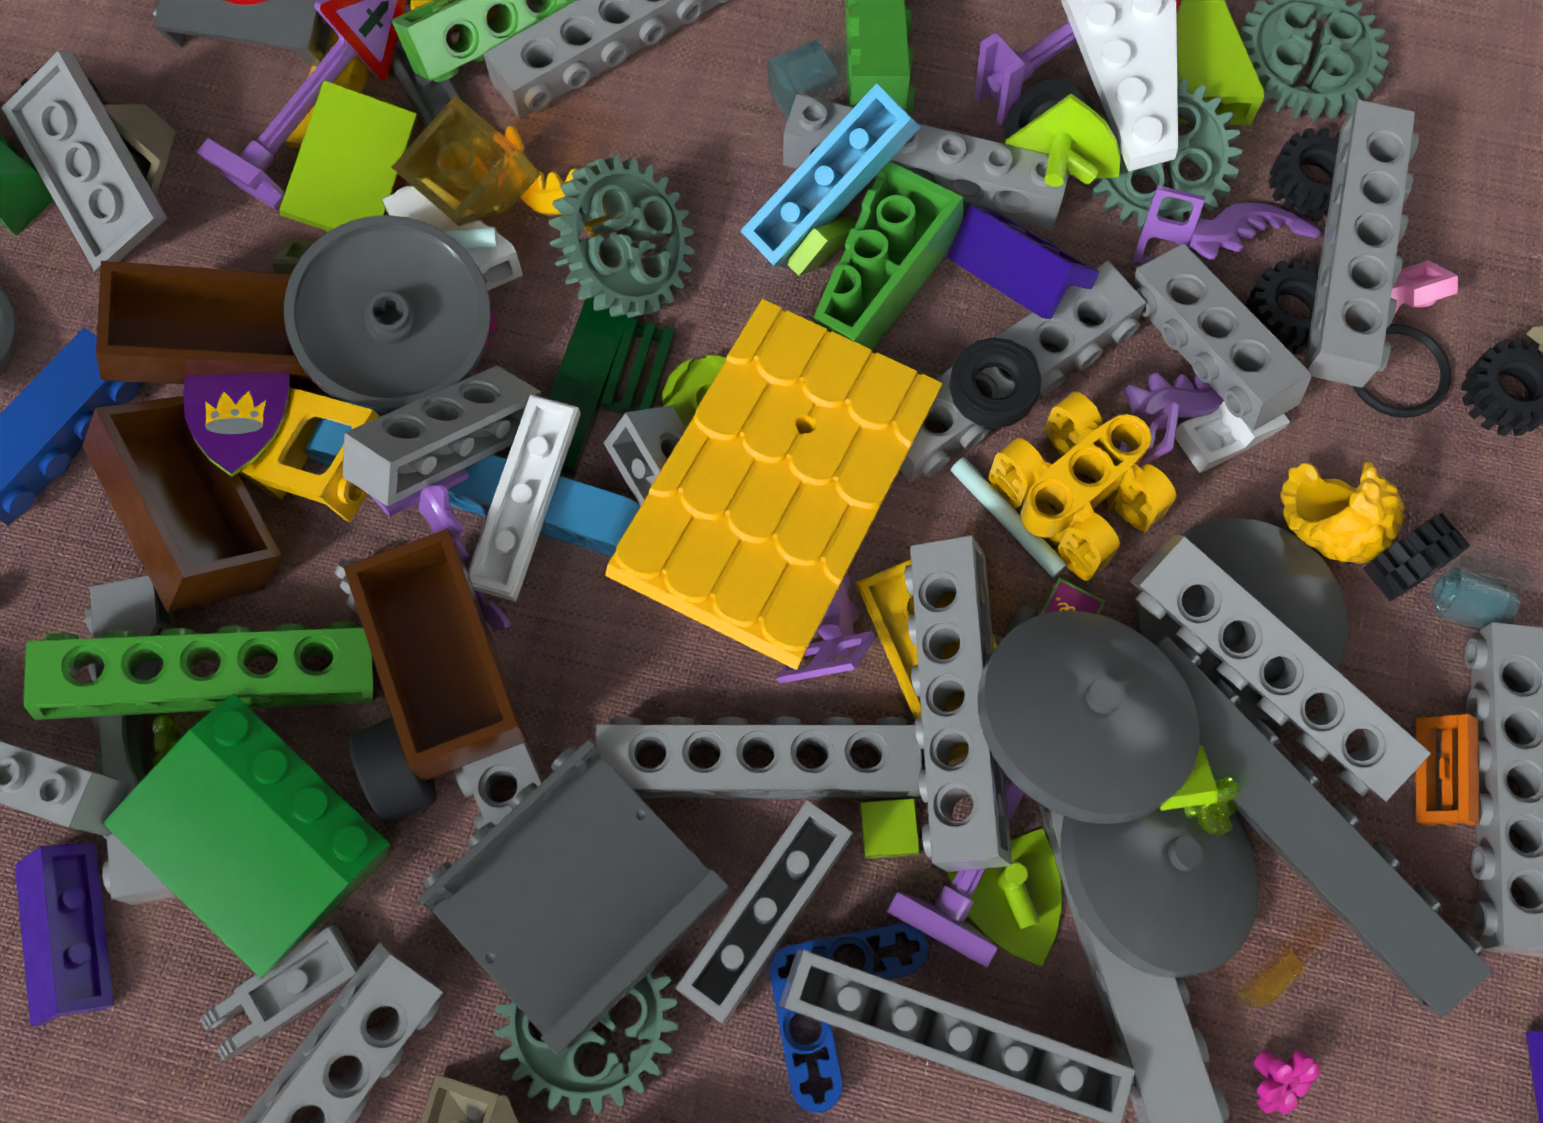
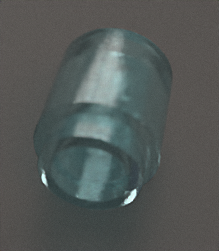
[1431,568,1520,630]

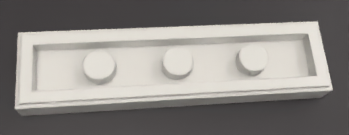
[468,394,581,602]

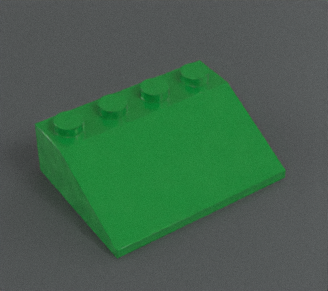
[103,693,390,980]

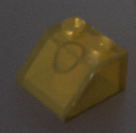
[391,96,540,226]

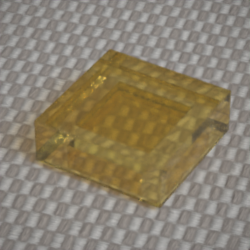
[1236,951,1306,1008]

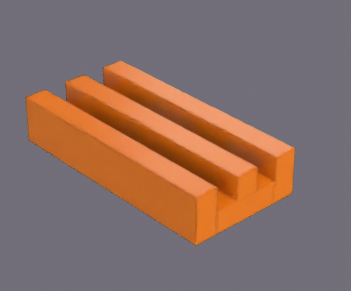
[1416,714,1479,827]

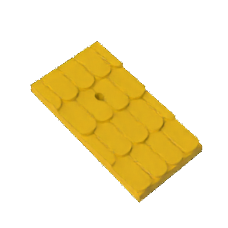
[605,299,943,670]

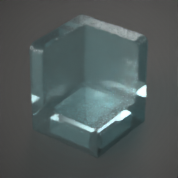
[768,40,837,121]

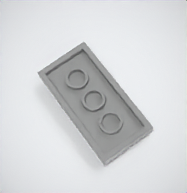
[1,51,168,271]

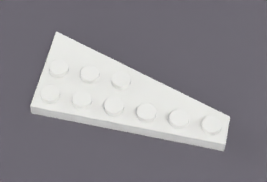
[1061,0,1178,171]

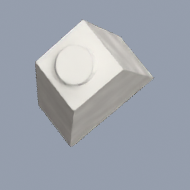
[382,181,523,291]

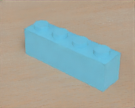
[741,83,921,268]

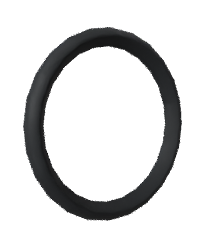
[1352,324,1451,418]

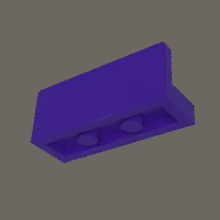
[947,204,1100,319]
[15,842,114,1027]

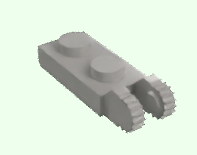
[200,925,360,1062]

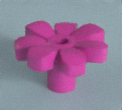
[1254,1050,1320,1115]

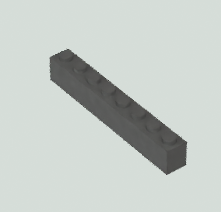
[1156,636,1493,1018]

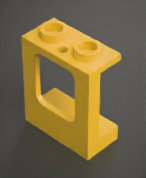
[239,387,380,522]

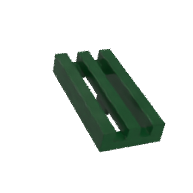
[601,318,676,415]

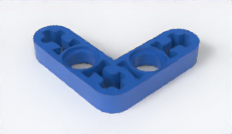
[770,924,928,1113]

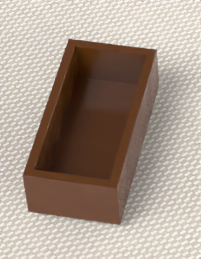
[96,261,312,391]
[83,395,282,613]
[344,529,528,781]

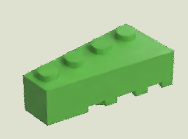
[845,0,914,114]
[813,161,963,351]

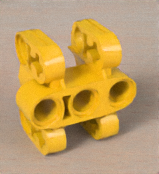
[989,392,1176,581]

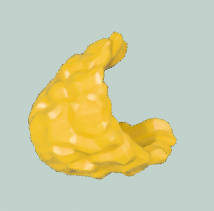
[1280,461,1405,564]

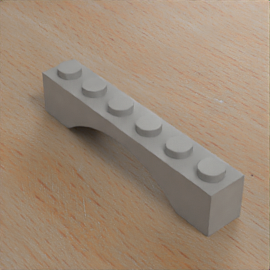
[85,576,175,905]

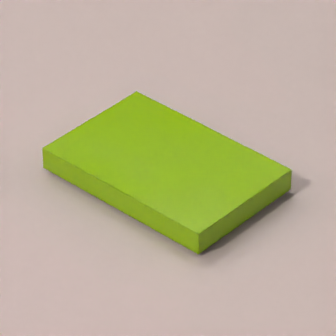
[279,80,417,232]

